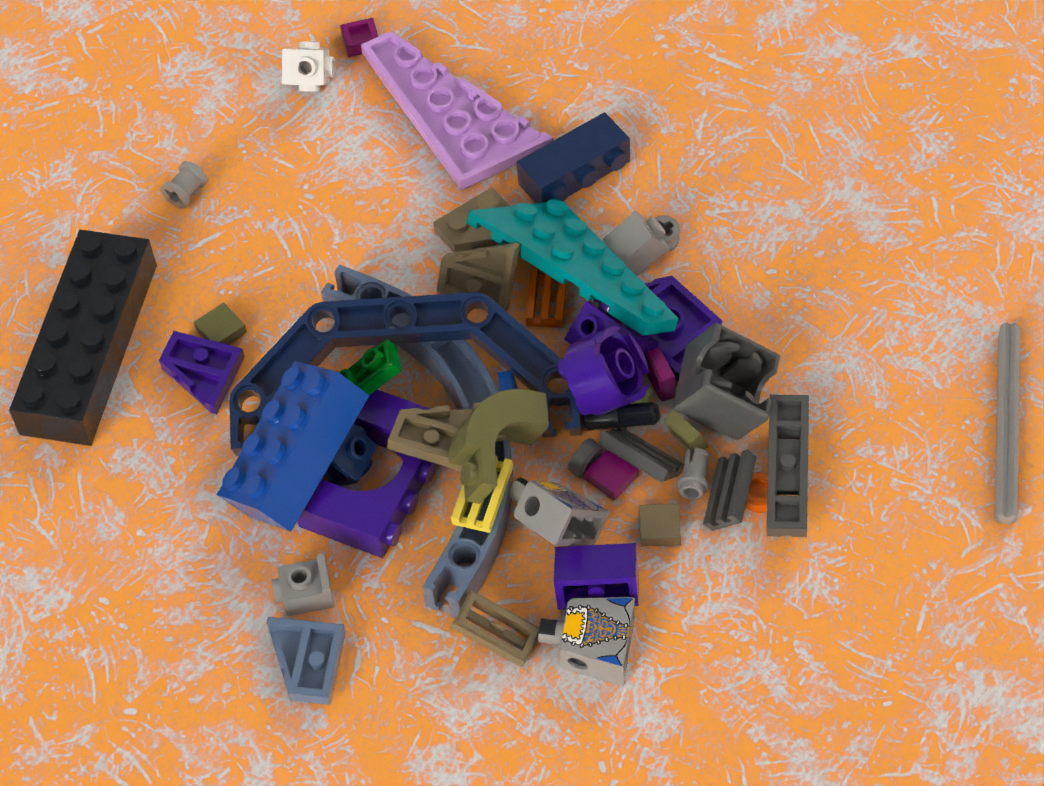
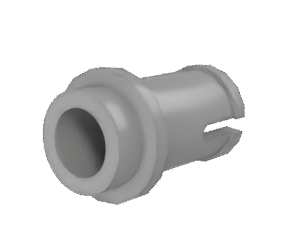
[677,448,710,500]

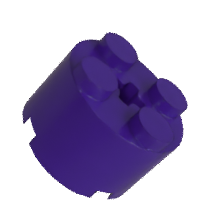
[558,326,649,415]

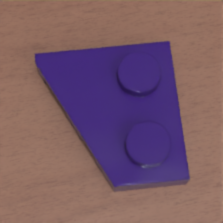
[159,331,245,415]

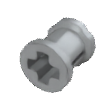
[161,161,208,208]

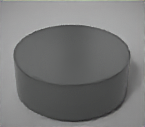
[568,438,603,478]

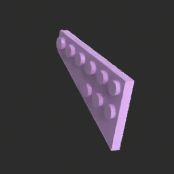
[361,31,554,190]

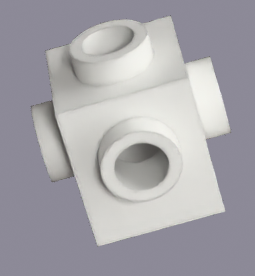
[282,41,335,92]

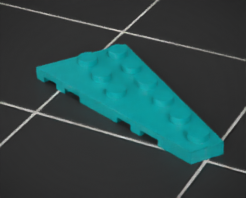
[466,199,678,336]

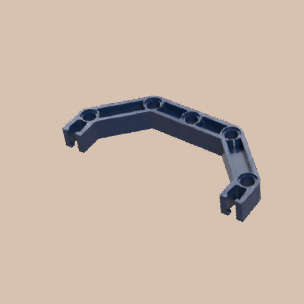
[229,292,581,456]

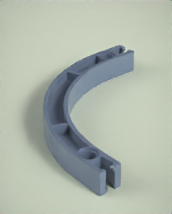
[321,264,513,618]

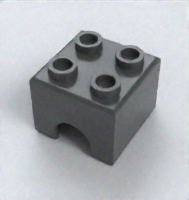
[672,323,780,440]

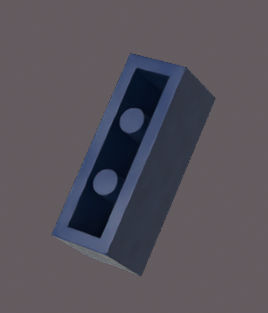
[517,112,630,203]

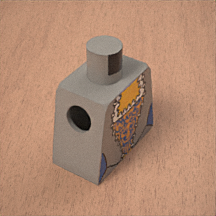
[509,477,610,546]
[538,597,635,686]

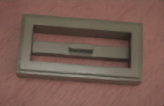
[450,590,539,667]

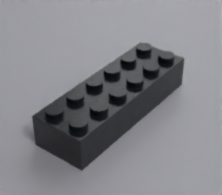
[9,229,157,446]

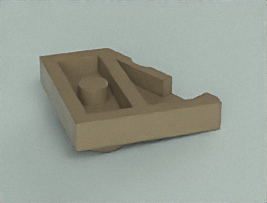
[433,187,510,252]
[436,243,521,311]
[387,402,481,471]

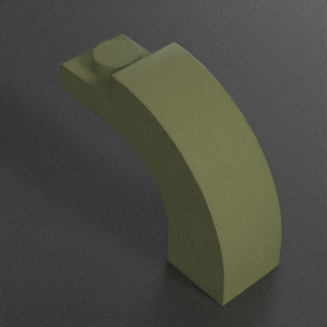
[449,389,549,504]

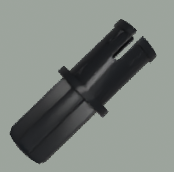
[582,400,661,432]

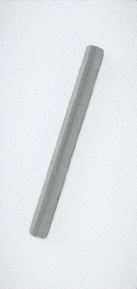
[995,323,1020,524]

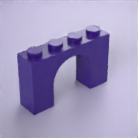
[298,390,436,558]

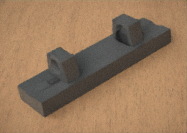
[767,394,809,537]

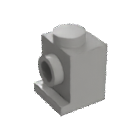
[272,553,334,616]

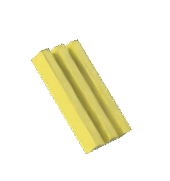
[451,456,513,533]

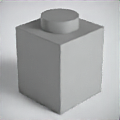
[603,211,670,276]

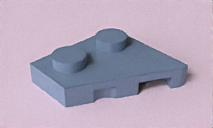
[267,617,346,705]

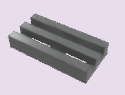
[599,428,684,482]
[703,449,757,531]

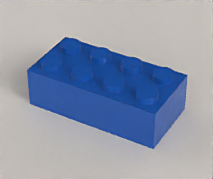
[216,361,369,532]

